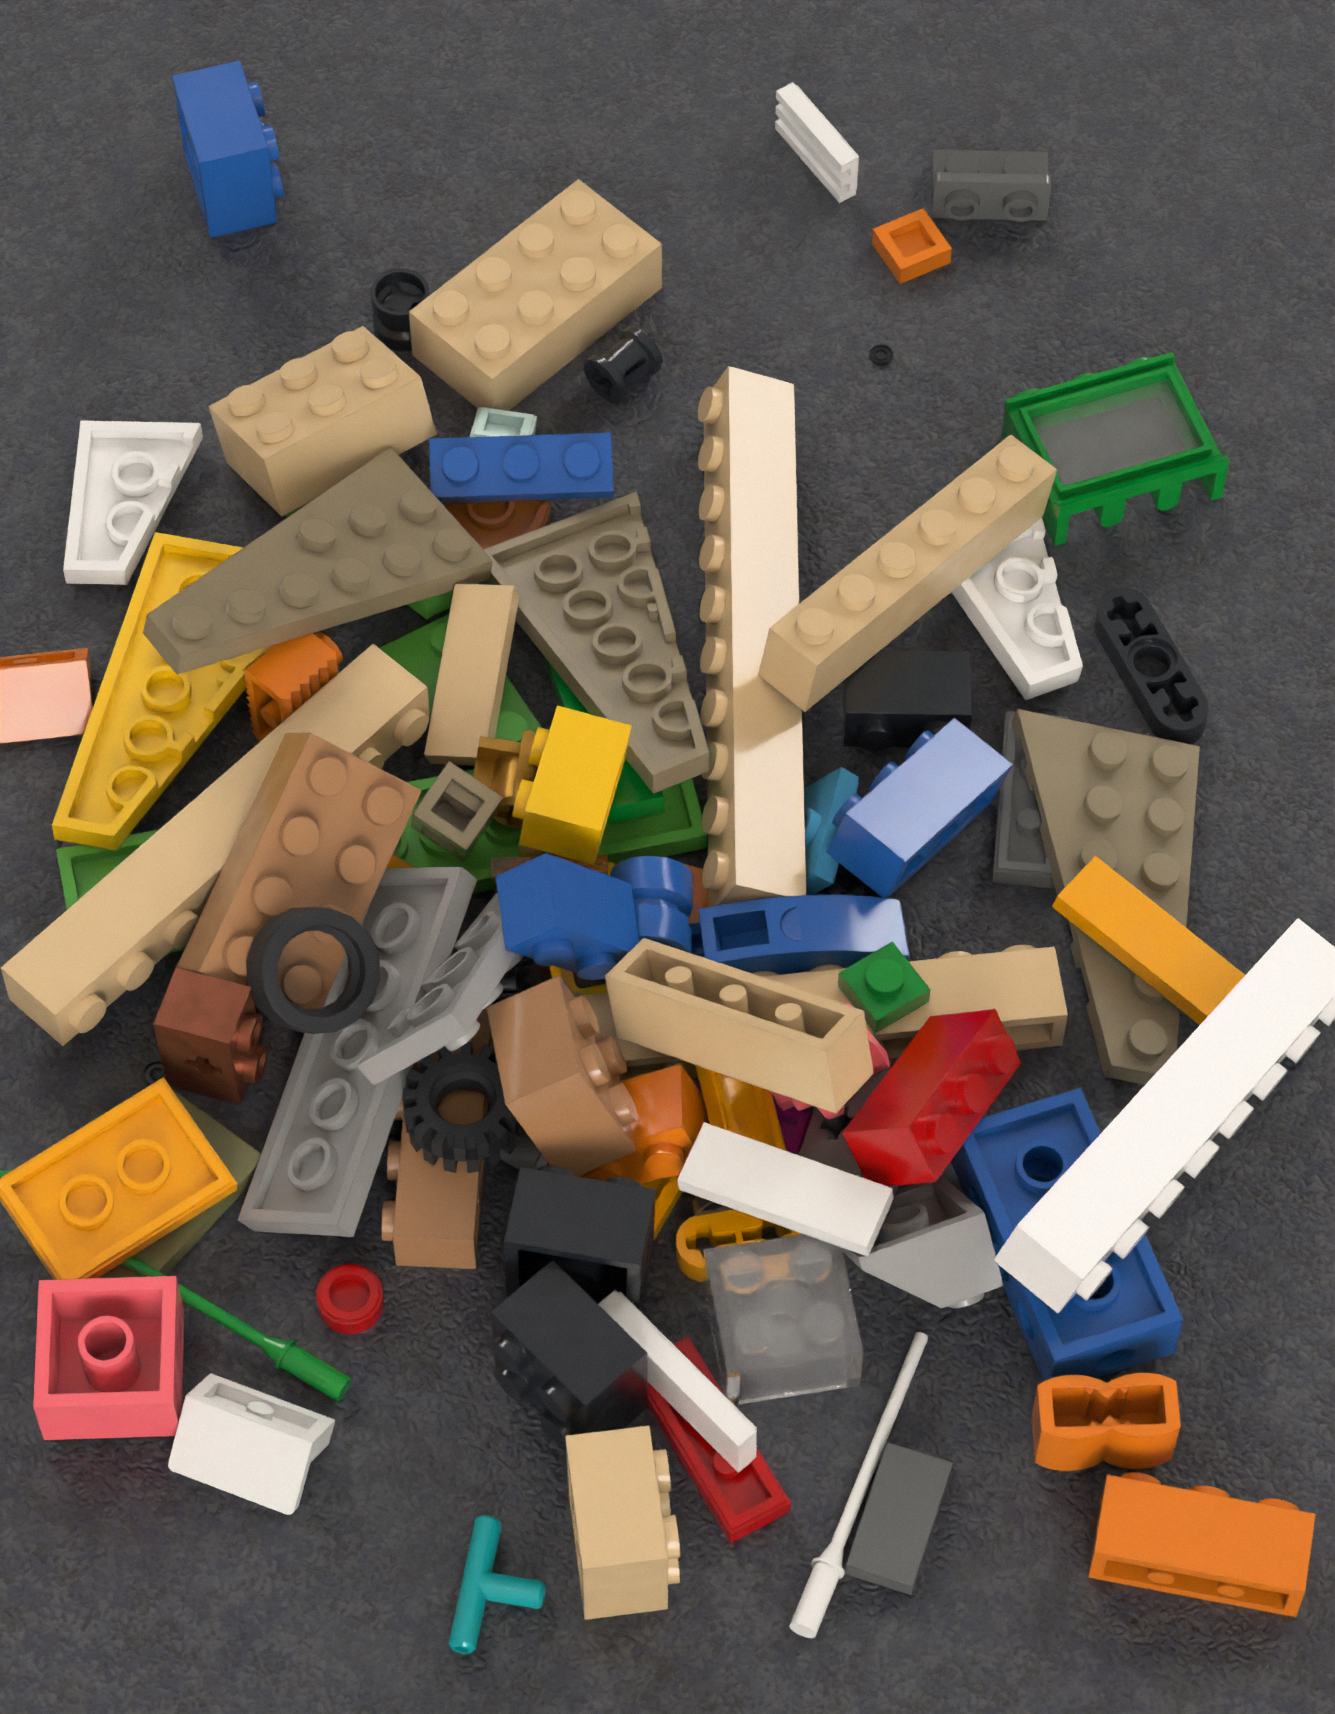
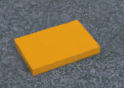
[0,1077,237,1280]

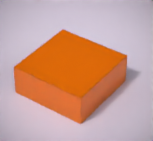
[872,208,952,284]

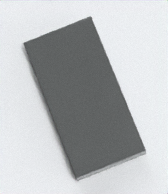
[845,1442,953,1595]

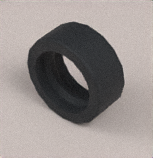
[246,907,380,1034]

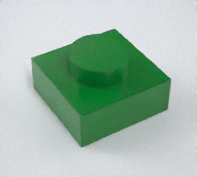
[838,941,930,1034]

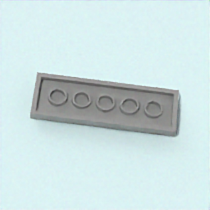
[238,867,477,1237]

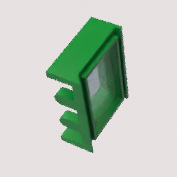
[1001,352,1230,546]

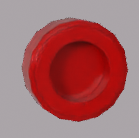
[316,1263,384,1334]

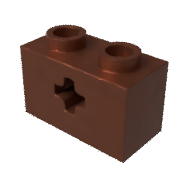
[153,967,268,1105]

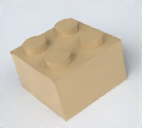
[565,1426,680,1620]

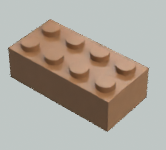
[177,733,422,1009]

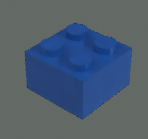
[172,60,284,238]

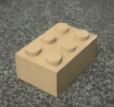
[208,326,437,517]

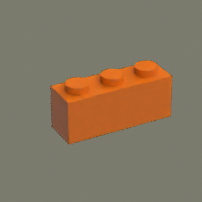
[1088,1473,1316,1617]

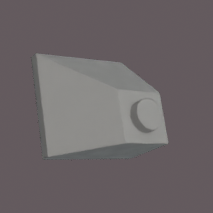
[838,1175,1004,1309]

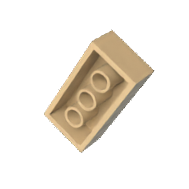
[409,179,662,411]

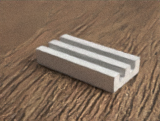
[775,83,859,203]

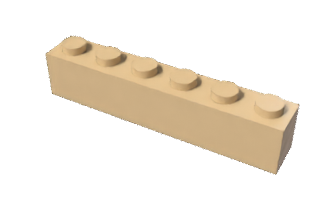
[758,435,1057,712]

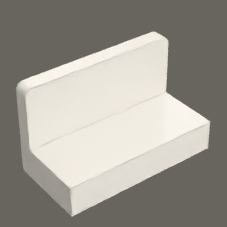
[168,1373,335,1515]

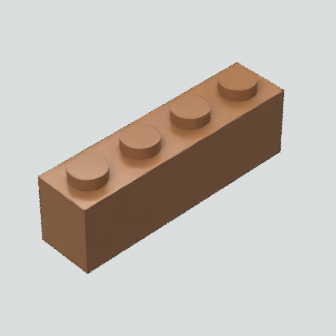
[382,1003,494,1269]

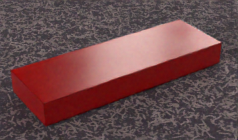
[648,1337,791,1544]

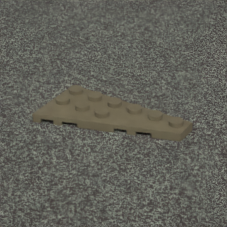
[143,447,493,674]
[483,491,710,794]
[1011,709,1200,1085]

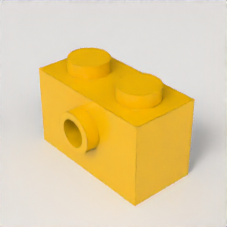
[512,706,632,865]

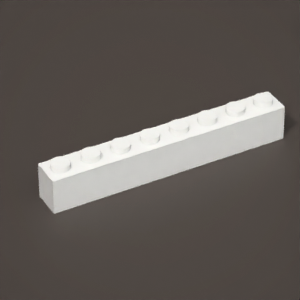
[994,918,1335,1313]

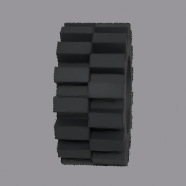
[402,1042,524,1173]

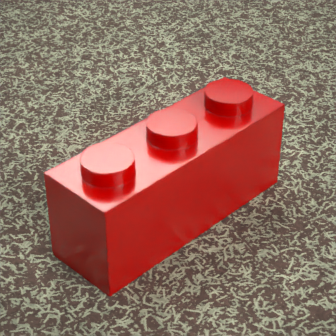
[842,1009,1021,1186]

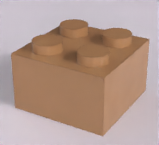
[486,976,638,1176]

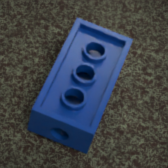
[951,1088,1183,1382]

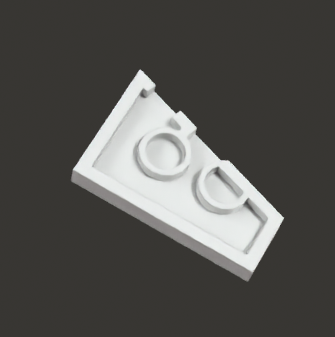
[63,421,203,585]
[952,518,1083,701]

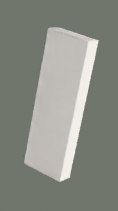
[677,1122,894,1257]
[598,1290,757,1473]

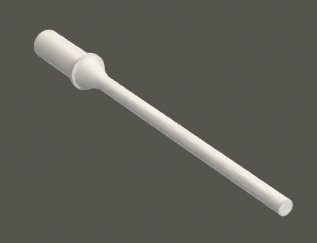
[790,1332,928,1638]

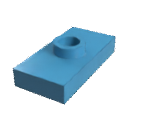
[804,767,859,895]

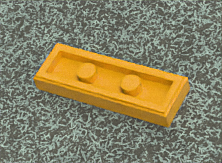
[1052,856,1245,1025]

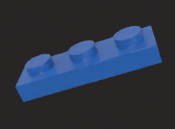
[429,432,614,503]

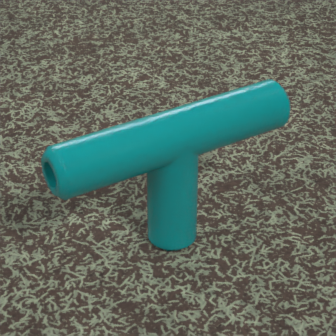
[448,1515,546,1654]

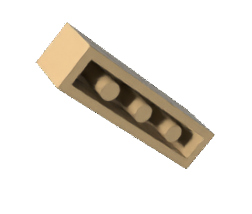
[605,938,874,1113]

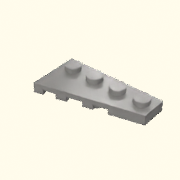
[357,893,524,1086]

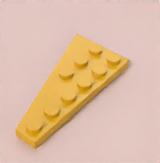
[52,532,268,851]

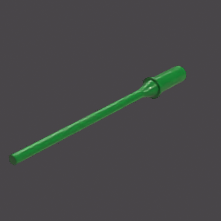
[120,1256,352,1402]

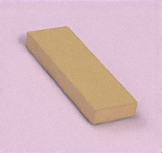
[424,584,520,766]

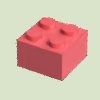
[33,1276,184,1440]

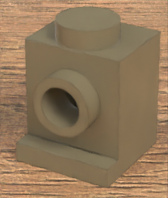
[411,761,503,863]

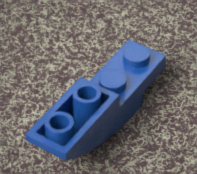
[689,895,911,975]

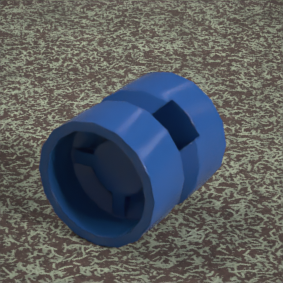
[610,856,694,953]

